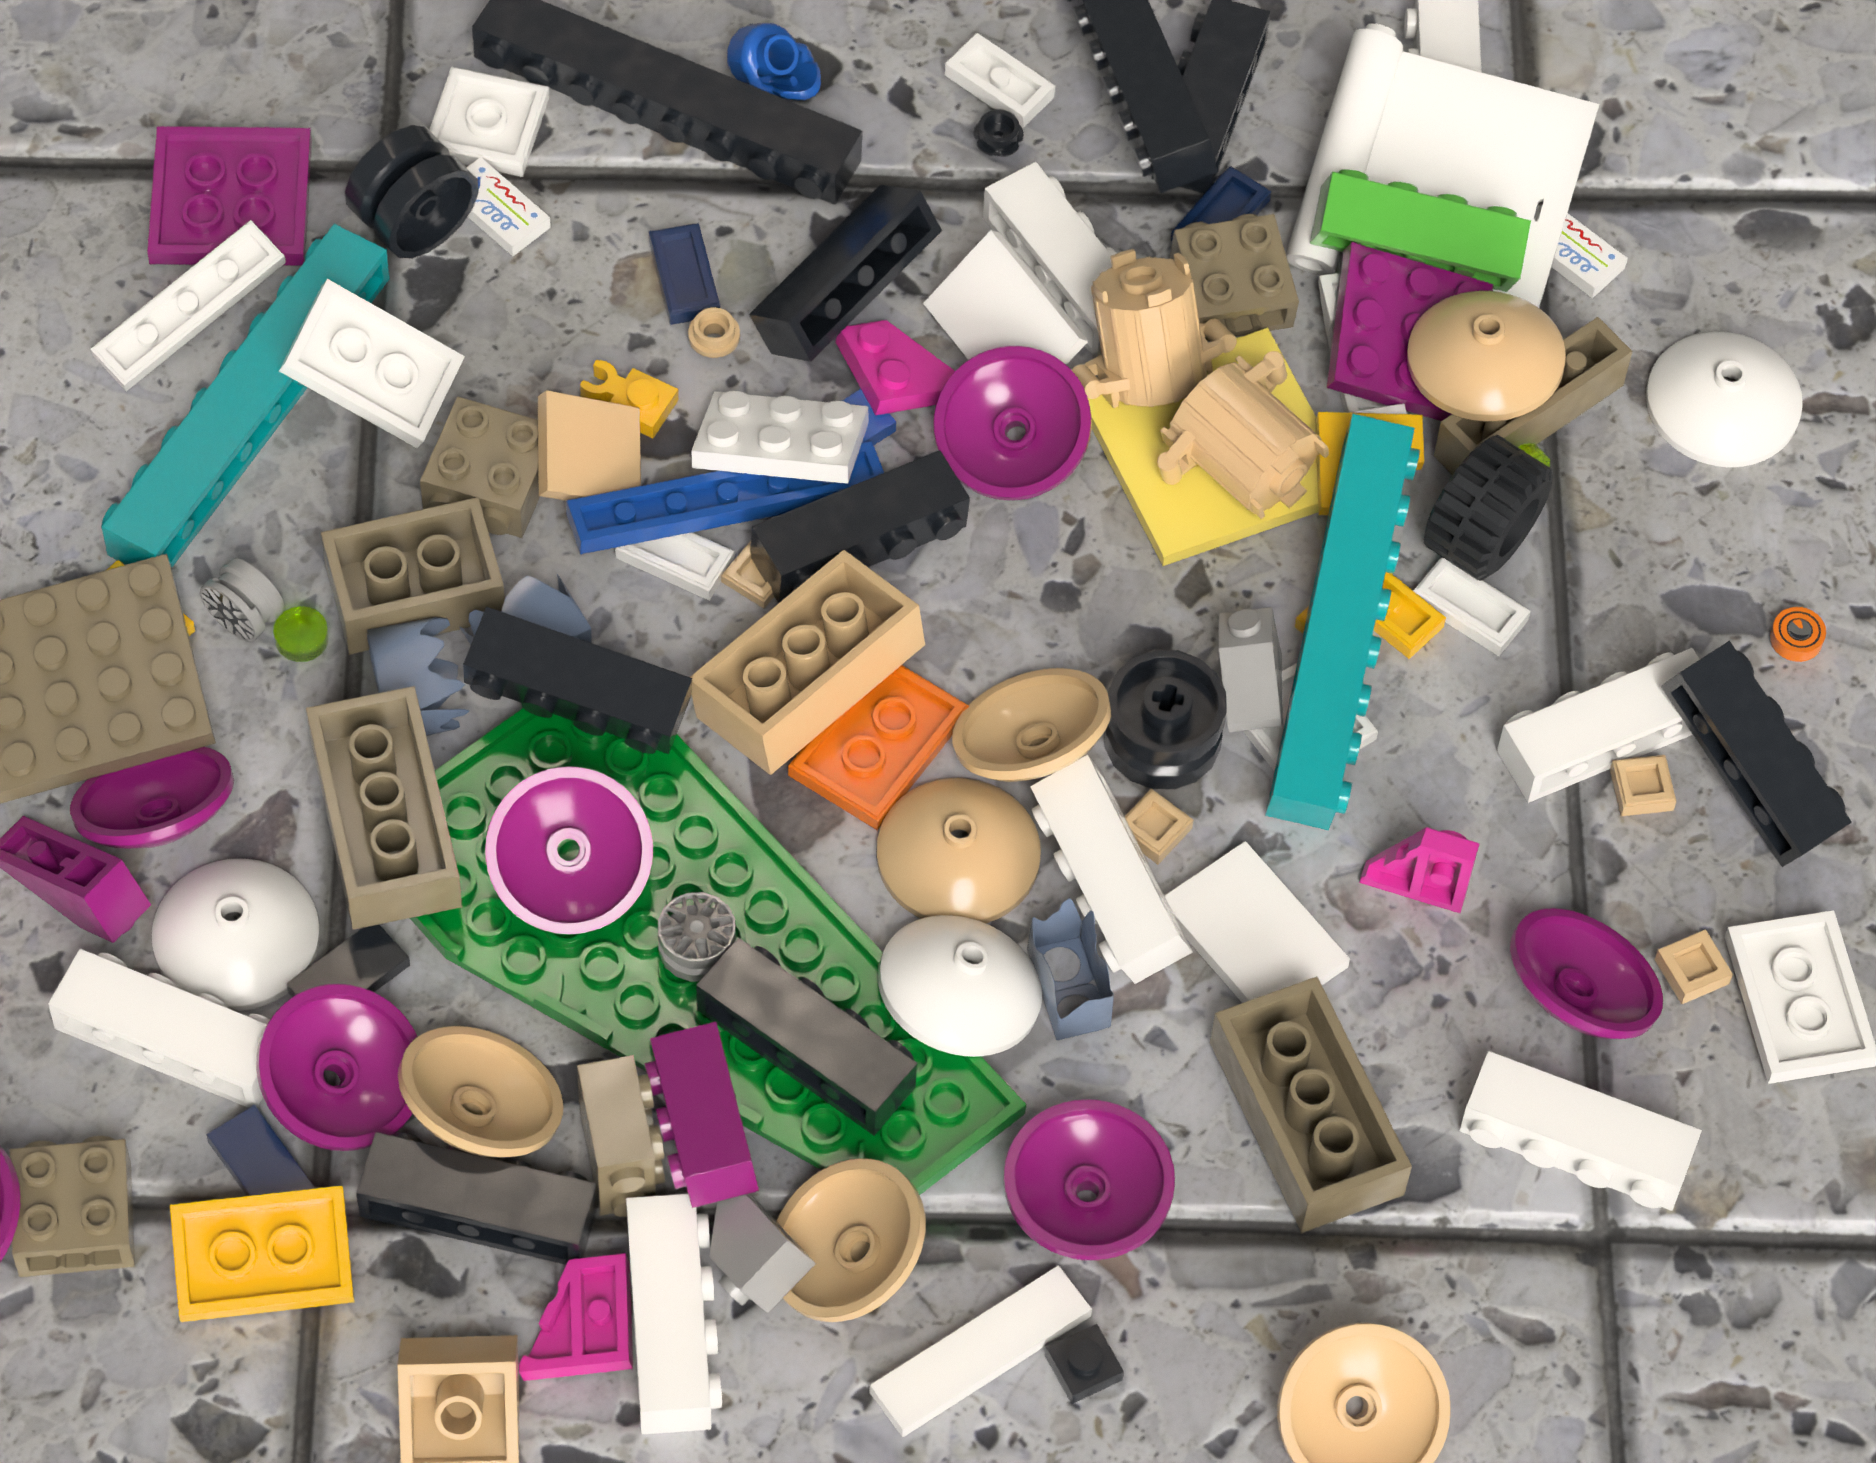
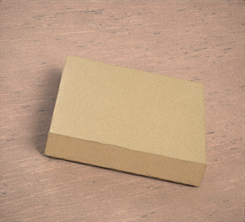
[538,390,641,501]

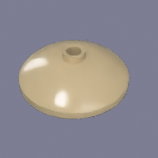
[1407,291,1566,421]
[952,668,1111,782]
[876,778,1041,923]
[398,1026,563,1158]
[777,1159,926,1322]
[1277,1323,1451,1463]

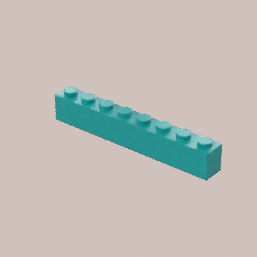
[101,224,390,567]
[1265,414,1420,831]

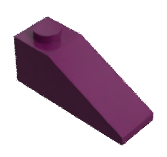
[0,816,151,943]

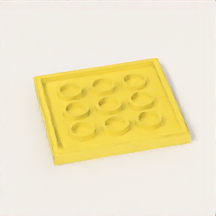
[1088,328,1319,566]

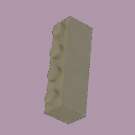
[1434,317,1633,475]

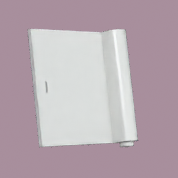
[1286,24,1599,308]

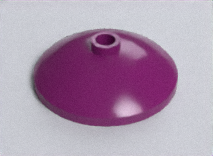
[934,346,1092,501]
[70,747,234,849]
[485,767,653,934]
[1510,908,1663,1039]
[256,984,418,1151]
[1004,1099,1175,1260]

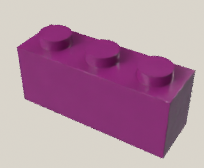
[645,1022,759,1208]

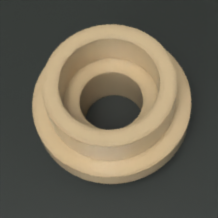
[688,307,740,358]

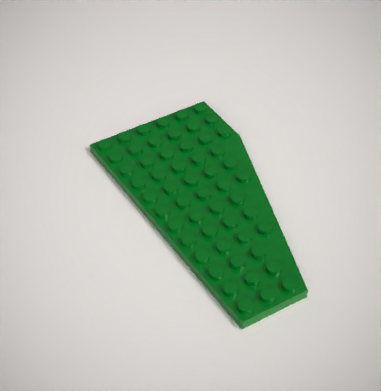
[410,708,1027,1195]

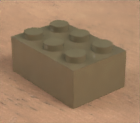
[321,497,505,655]

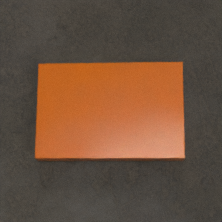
[788,665,969,830]

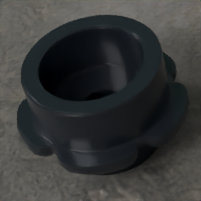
[974,109,1024,157]

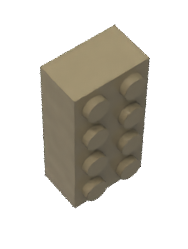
[306,686,462,930]
[1210,976,1412,1233]

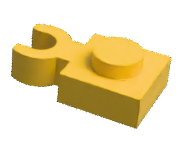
[580,360,679,438]

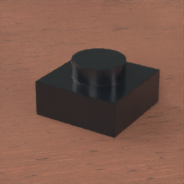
[1045,1324,1124,1404]

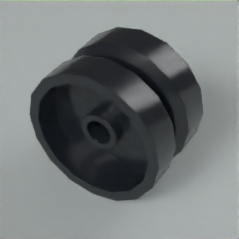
[345,125,479,259]
[1104,650,1227,789]

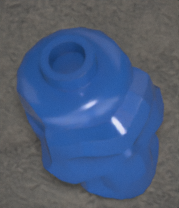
[727,23,821,100]

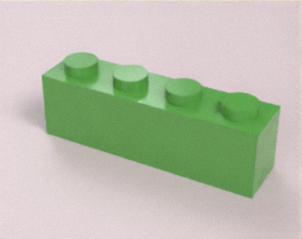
[1310,169,1531,292]

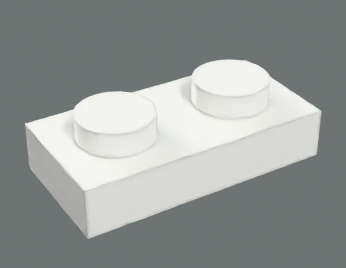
[945,33,1055,128]

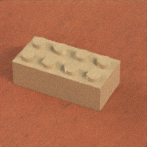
[690,550,925,775]

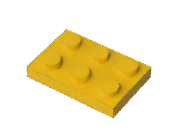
[170,1186,354,1322]

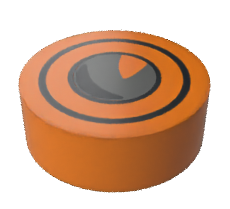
[1770,607,1826,662]

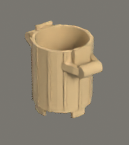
[1072,249,1237,408]
[1157,351,1329,519]

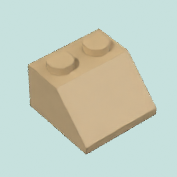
[397,1335,519,1463]

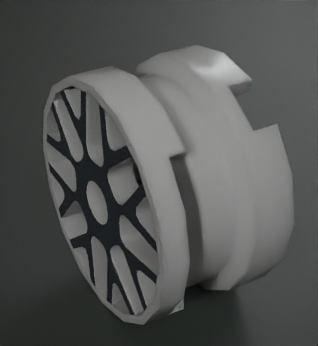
[199,558,285,642]
[658,892,736,982]

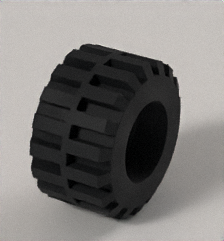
[1424,435,1553,581]

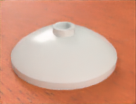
[1646,332,1802,467]
[152,858,320,1011]
[878,915,1042,1056]

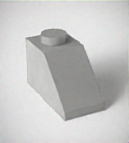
[1219,607,1283,733]
[709,1194,816,1313]

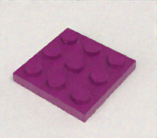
[147,126,312,266]
[1326,242,1493,421]

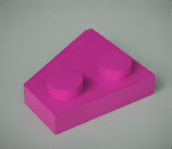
[835,320,955,415]
[1359,827,1480,914]
[519,1253,633,1381]

